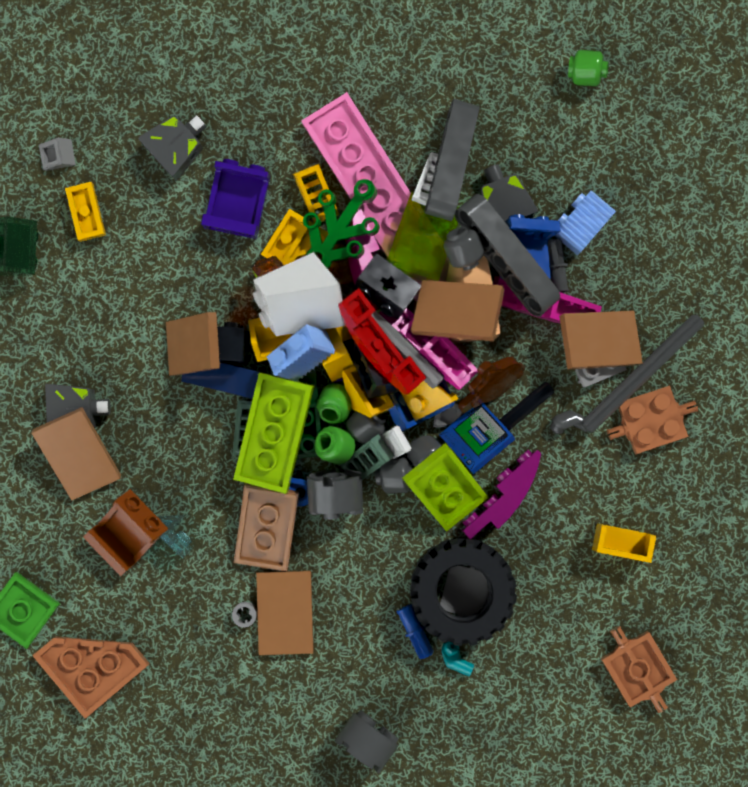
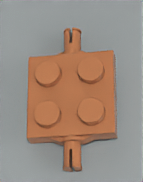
[607,386,698,455]
[600,626,677,713]

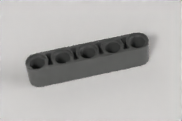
[424,98,480,221]
[455,194,560,317]

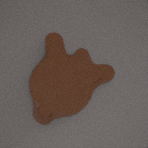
[458,357,525,413]

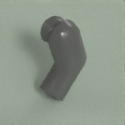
[550,410,587,434]

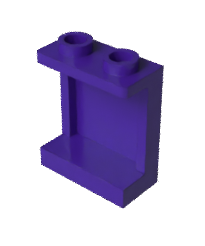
[201,159,270,240]

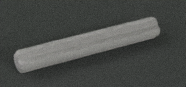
[371,308,444,389]

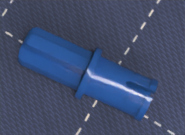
[396,604,433,659]

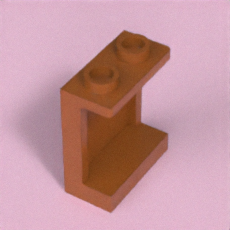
[83,489,169,576]

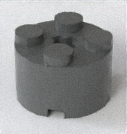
[307,469,363,520]
[335,710,399,774]

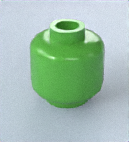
[568,50,609,87]
[316,383,352,424]
[314,426,355,465]

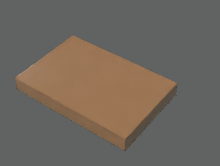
[411,280,504,341]
[559,311,643,370]
[166,312,220,376]
[32,407,121,500]
[234,483,300,572]
[256,570,314,655]

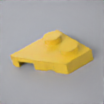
[261,209,328,267]
[400,381,458,421]

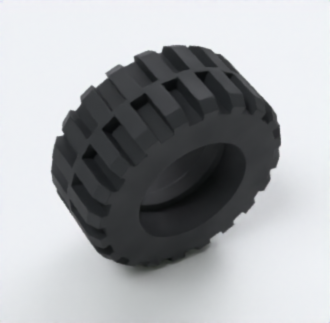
[410,537,517,646]

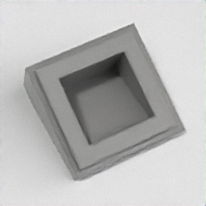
[39,137,76,171]

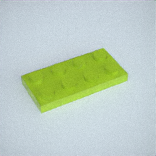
[233,372,314,494]

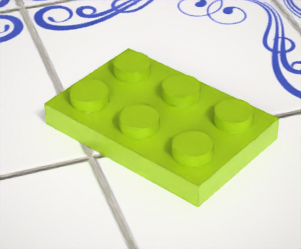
[402,443,489,532]

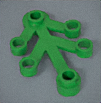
[303,179,380,269]

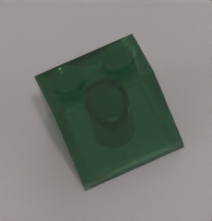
[0,216,39,277]

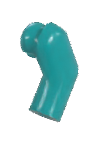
[441,641,474,677]

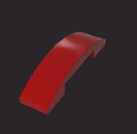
[338,288,426,395]

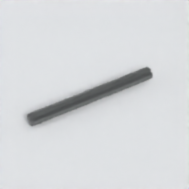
[581,315,704,433]

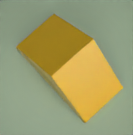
[322,328,354,382]
[342,365,394,418]

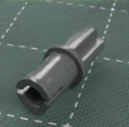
[548,239,569,293]

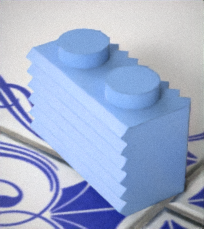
[554,191,616,256]
[267,324,335,382]

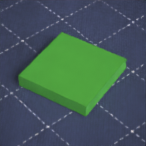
[0,572,60,649]

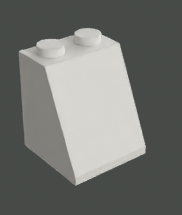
[253,252,345,336]

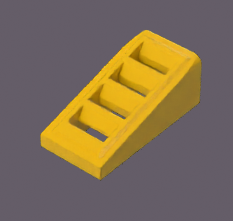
[293,164,339,224]

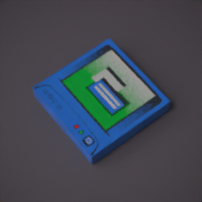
[439,403,515,474]

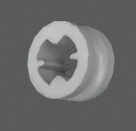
[232,602,257,628]

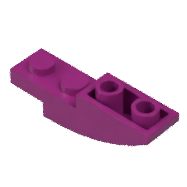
[461,449,541,539]

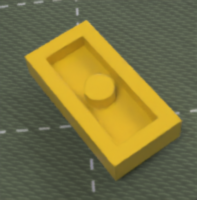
[65,182,106,242]

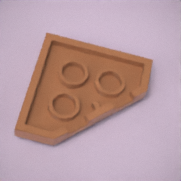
[33,636,150,719]

